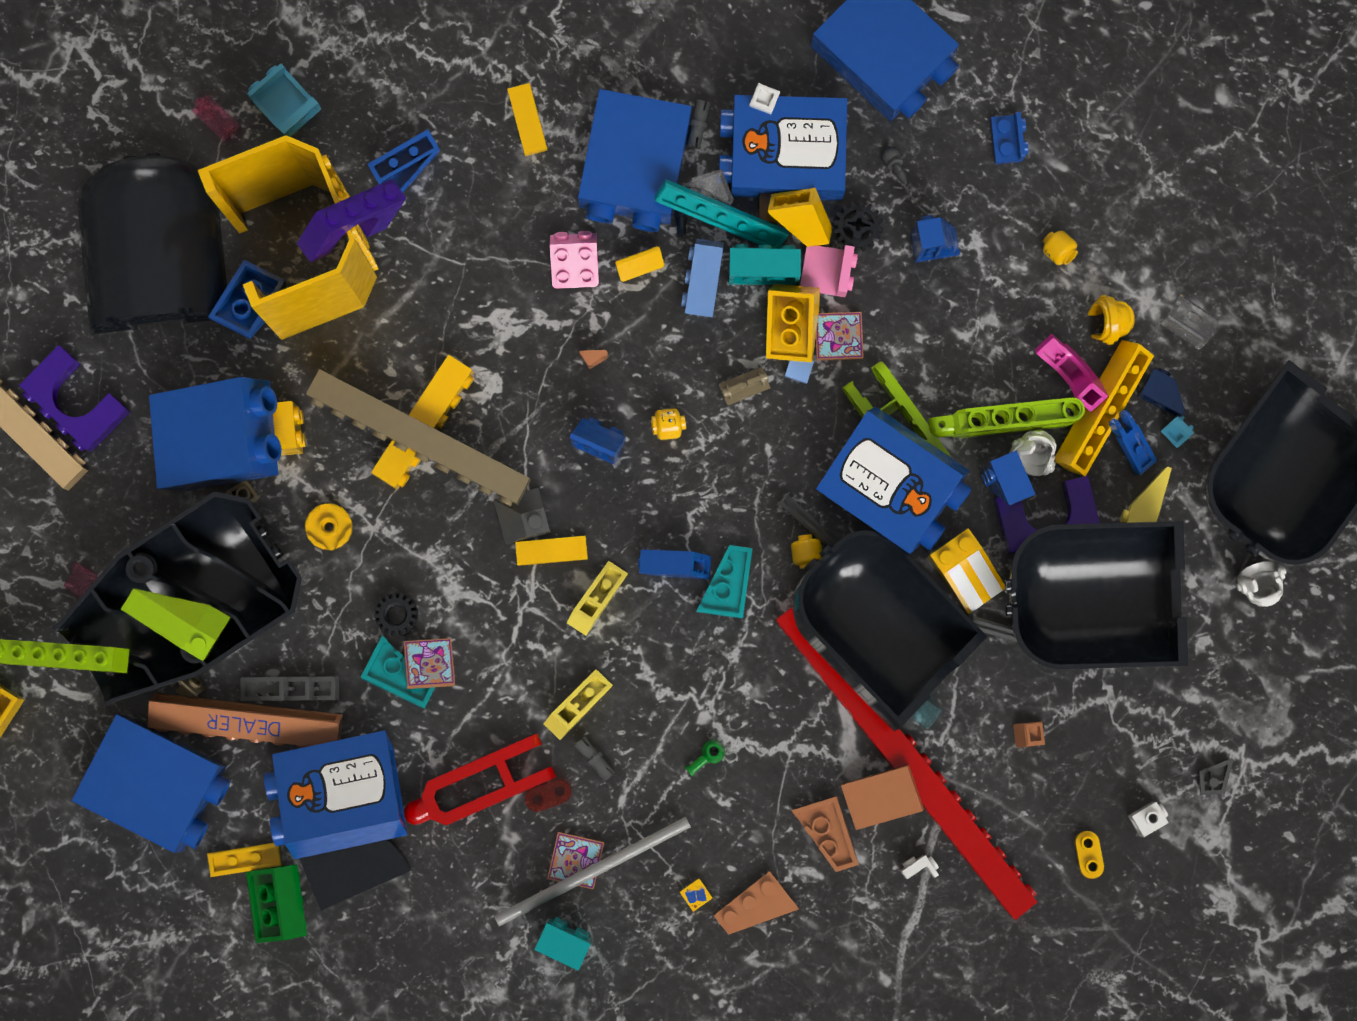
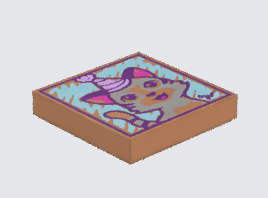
[815,312,864,361]
[403,638,455,689]
[547,832,604,889]

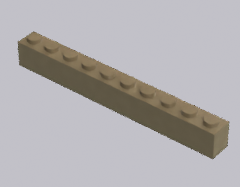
[306,369,531,506]

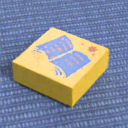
[680,878,713,912]

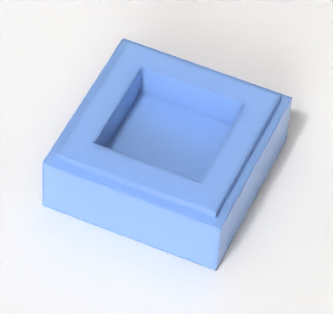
[785,361,814,384]

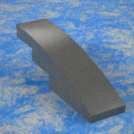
[240,676,339,701]

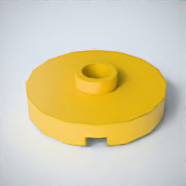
[305,503,353,550]

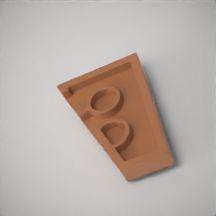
[791,796,859,872]
[713,871,799,935]

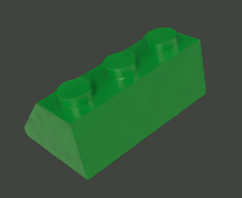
[246,864,307,943]

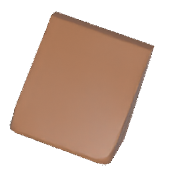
[579,350,608,369]
[1013,721,1045,748]

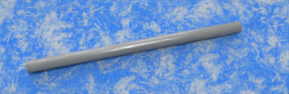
[494,817,691,926]

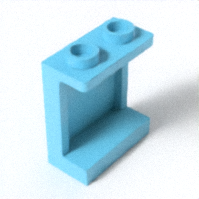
[247,63,321,137]

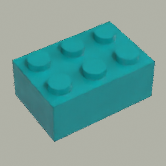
[728,244,801,286]
[534,917,593,971]

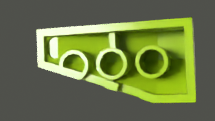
[121,588,230,661]

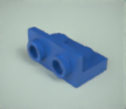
[990,112,1029,164]

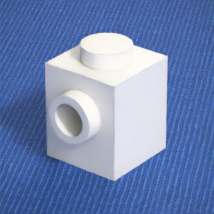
[1128,802,1169,837]

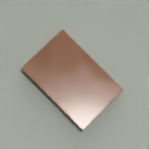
[841,764,924,830]

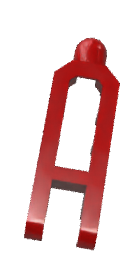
[404,733,556,825]

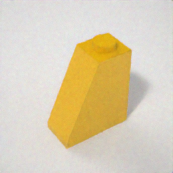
[768,188,832,247]

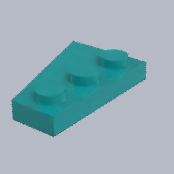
[696,545,753,619]
[361,636,435,709]

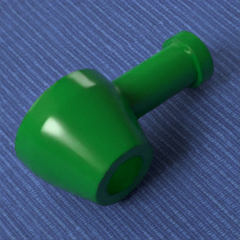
[685,740,725,776]

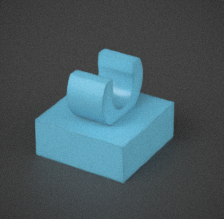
[1161,416,1194,448]

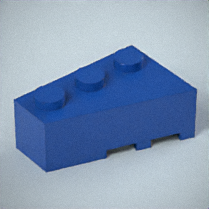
[367,130,440,193]
[910,215,960,263]
[980,450,1036,505]

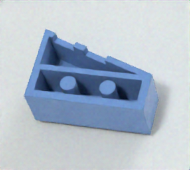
[681,238,724,317]

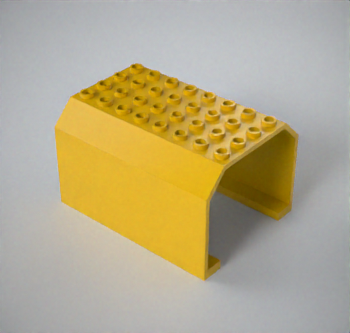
[198,135,378,340]

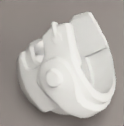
[1009,430,1057,476]
[1236,561,1286,607]

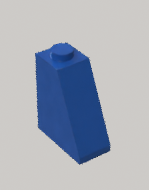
[638,550,711,580]

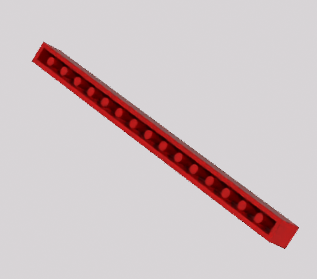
[775,607,1037,920]

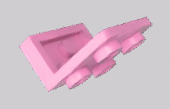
[550,231,599,288]
[800,245,858,297]

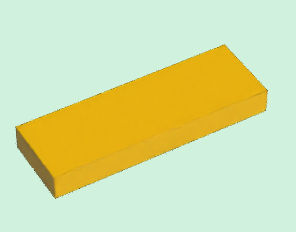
[507,83,548,156]
[515,536,588,566]
[207,843,283,877]

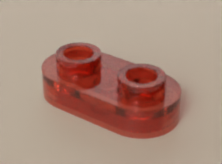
[525,780,572,812]

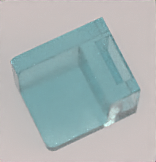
[911,701,943,730]

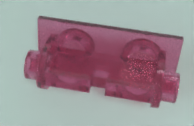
[192,94,241,142]

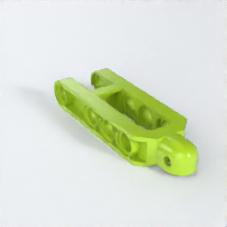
[843,361,950,457]
[928,398,1085,438]

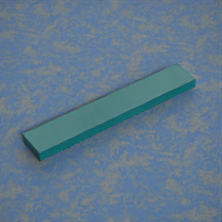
[654,179,789,249]

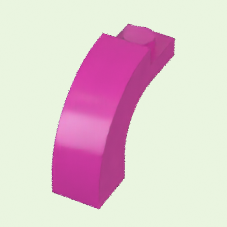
[1035,334,1108,412]

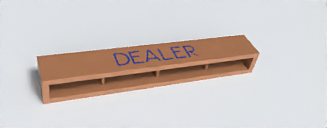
[148,693,343,748]

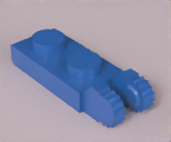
[1109,410,1157,475]

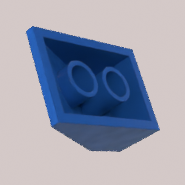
[208,260,286,339]
[570,417,626,465]

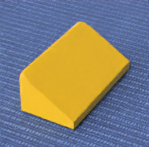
[615,246,664,282]

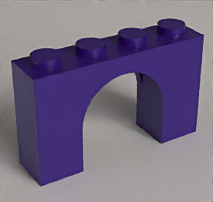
[297,179,406,263]
[19,345,130,452]
[994,476,1100,555]

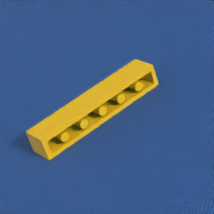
[1054,340,1154,476]
[371,355,474,490]

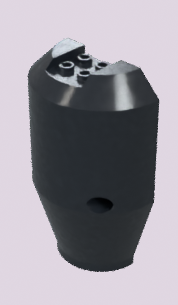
[52,492,302,707]

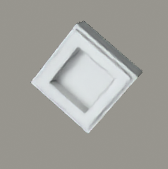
[749,83,780,115]

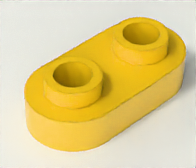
[1074,831,1104,879]

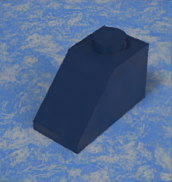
[1137,368,1185,417]

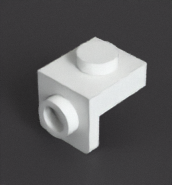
[900,854,939,879]

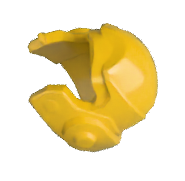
[1088,295,1135,345]

